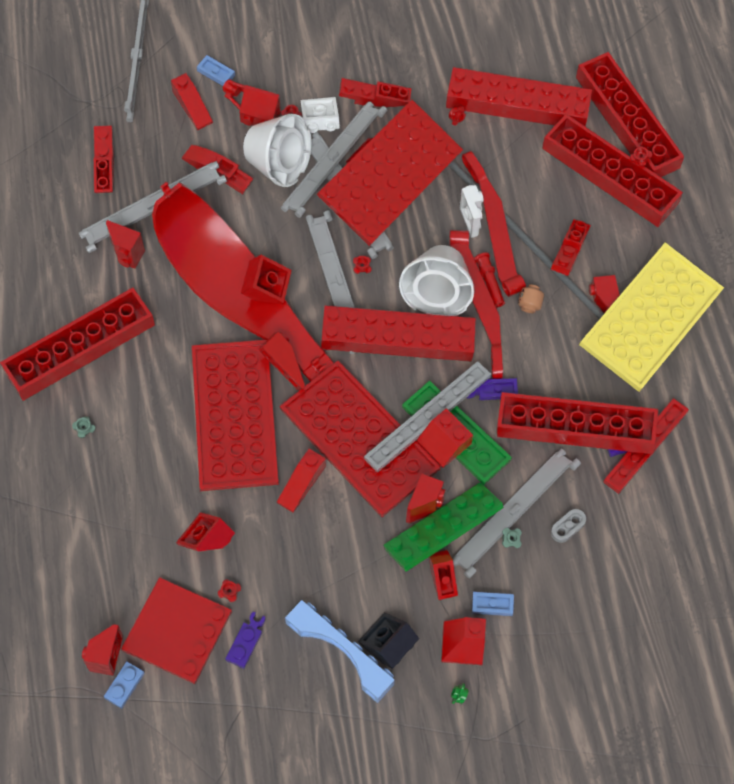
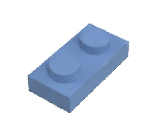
[196,55,235,86]
[472,592,514,616]
[104,661,145,709]

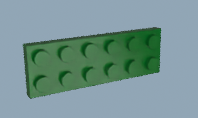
[402,381,512,485]
[383,483,504,572]

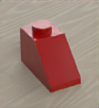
[429,550,458,600]

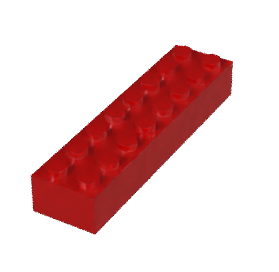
[576,52,684,177]
[446,67,592,127]
[542,114,683,227]
[0,287,155,401]
[321,306,476,362]
[497,392,658,454]

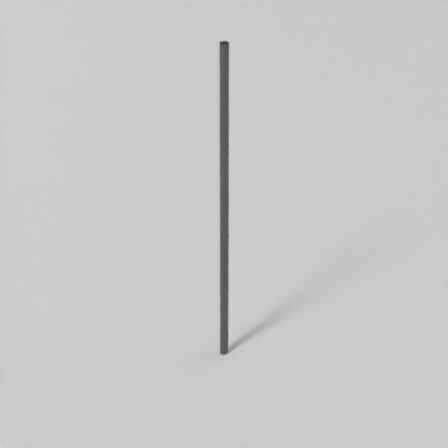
[448,160,604,319]

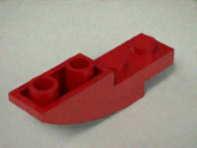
[339,78,411,107]
[93,126,114,193]
[182,145,253,195]
[551,219,591,276]

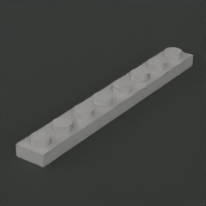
[364,361,491,473]

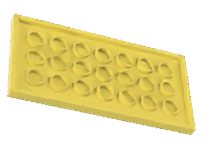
[579,243,724,392]

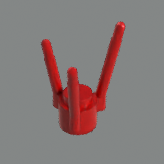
[223,79,246,110]

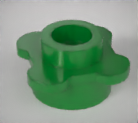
[451,683,469,704]

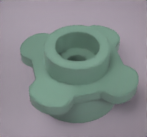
[72,416,95,438]
[502,528,522,548]

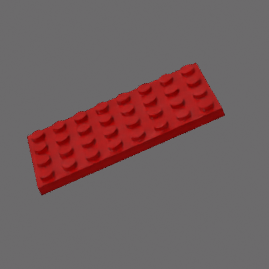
[317,100,463,246]
[192,340,279,491]
[280,361,441,518]

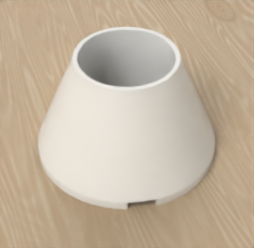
[243,114,312,187]
[399,245,474,316]

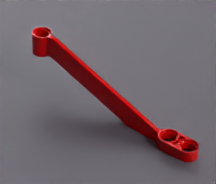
[462,151,526,297]
[450,230,503,379]

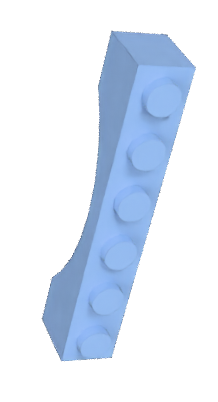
[285,600,394,703]

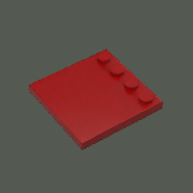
[121,577,232,684]

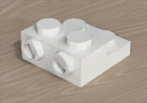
[301,97,340,133]
[460,185,484,238]

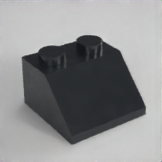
[358,612,420,669]

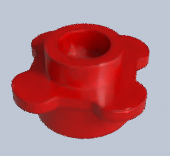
[281,105,302,117]
[449,106,466,126]
[630,146,652,166]
[353,256,372,274]
[218,579,241,602]

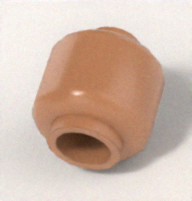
[518,285,544,314]

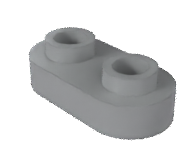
[551,509,586,543]

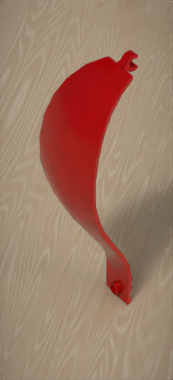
[152,182,334,382]

